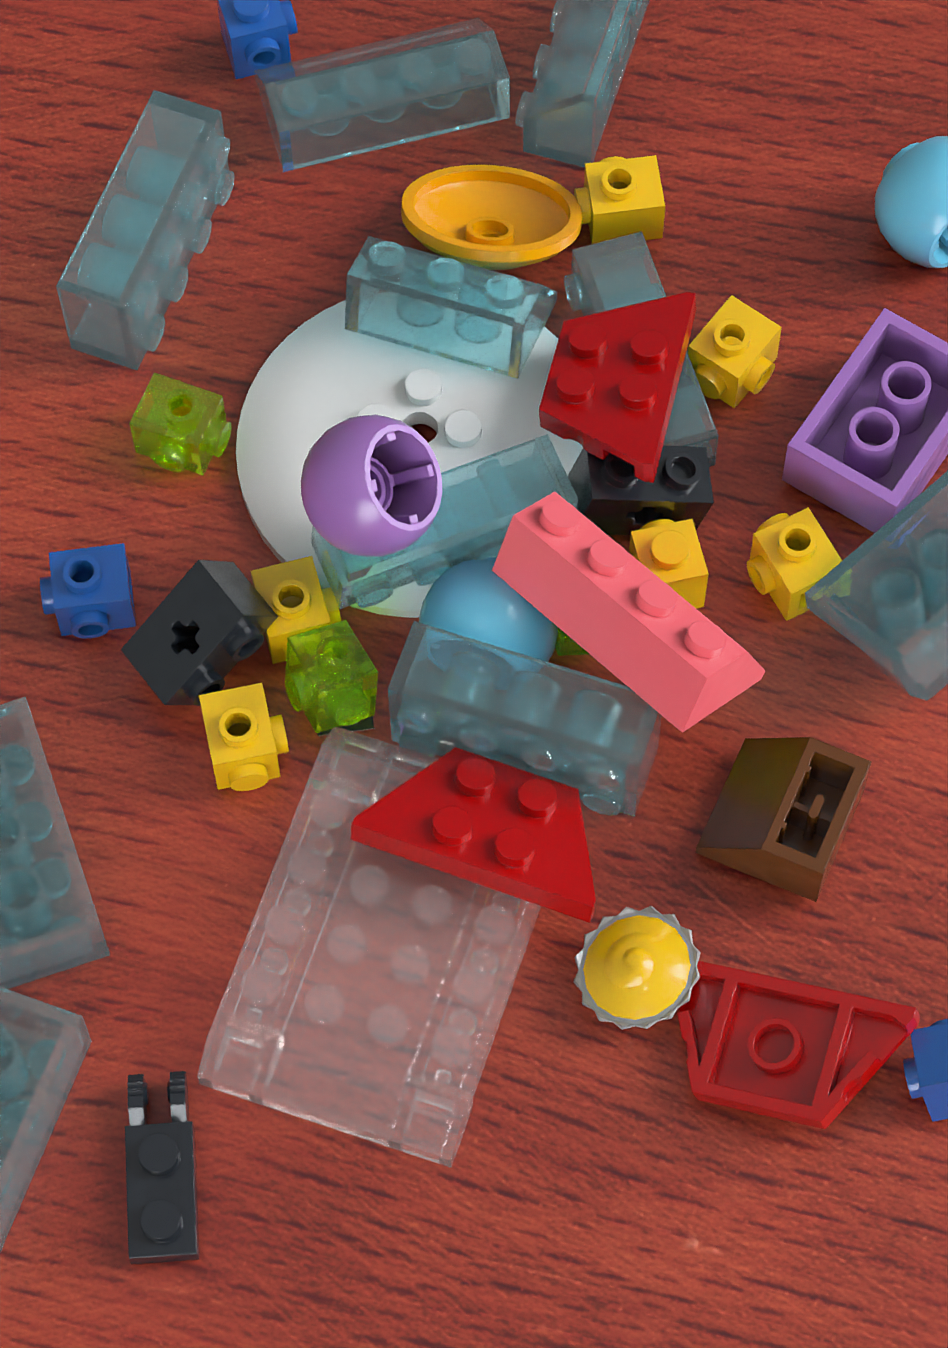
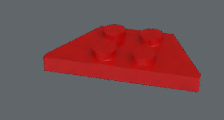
[539,292,696,483]
[350,747,596,923]
[677,961,920,1129]

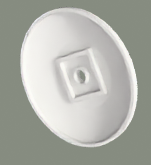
[236,285,583,618]

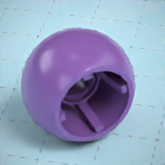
[301,414,442,557]

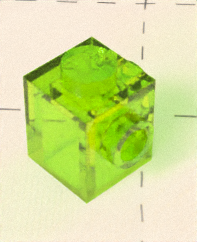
[130,372,232,476]
[285,620,378,733]

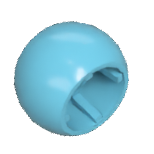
[875,136,948,268]
[419,557,558,692]

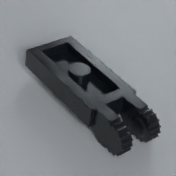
[125,1071,199,1264]

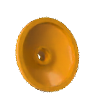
[401,165,582,270]

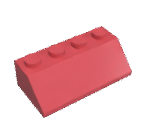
[492,492,765,733]

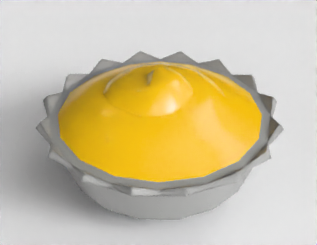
[573,906,701,1030]

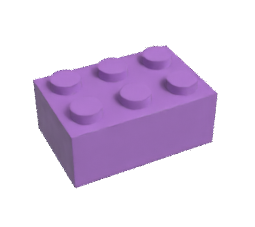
[782,308,948,541]

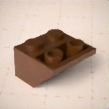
[695,737,872,902]

